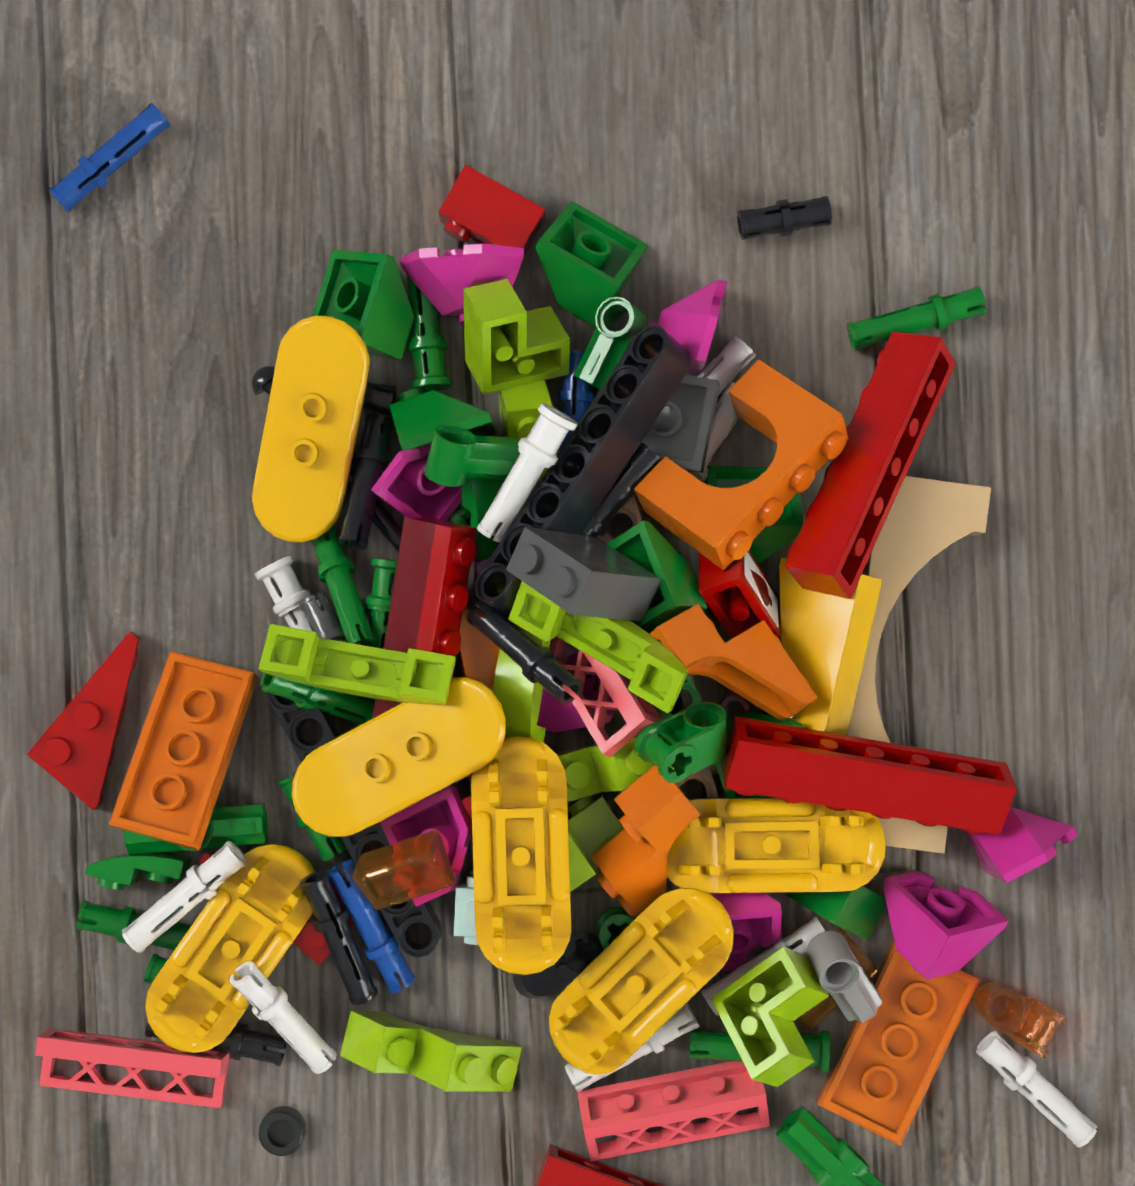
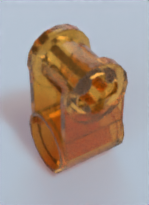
[973,980,1068,1059]

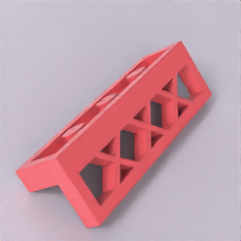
[550,636,663,757]
[35,1028,229,1108]
[577,1061,770,1161]

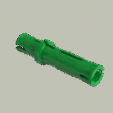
[847,286,987,352]
[310,525,377,647]
[260,672,375,724]
[76,900,191,950]

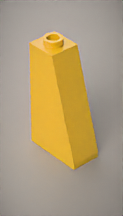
[779,557,882,735]

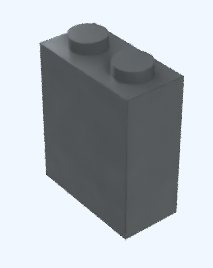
[506,527,661,621]

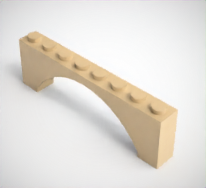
[847,476,991,854]

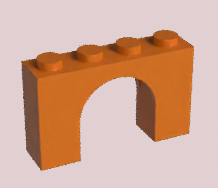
[634,359,849,570]

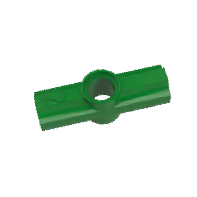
[123,803,269,855]
[776,1105,885,1186]

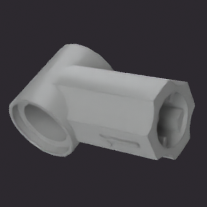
[807,931,883,1023]

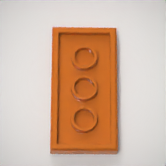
[109,651,258,851]
[816,940,980,1146]

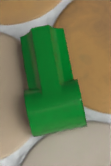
[573,296,649,389]
[424,425,520,487]

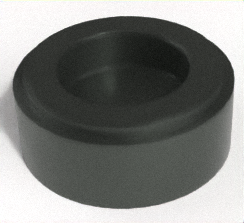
[258,1106,306,1156]

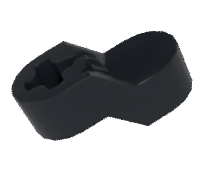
[513,931,604,999]

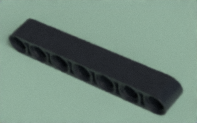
[475,325,691,617]
[266,693,442,957]

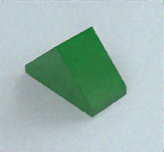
[787,885,887,940]

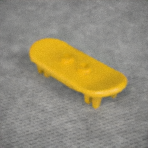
[252,315,370,543]
[292,677,506,837]
[471,736,571,975]
[667,798,886,893]
[145,844,315,1053]
[549,888,734,1075]

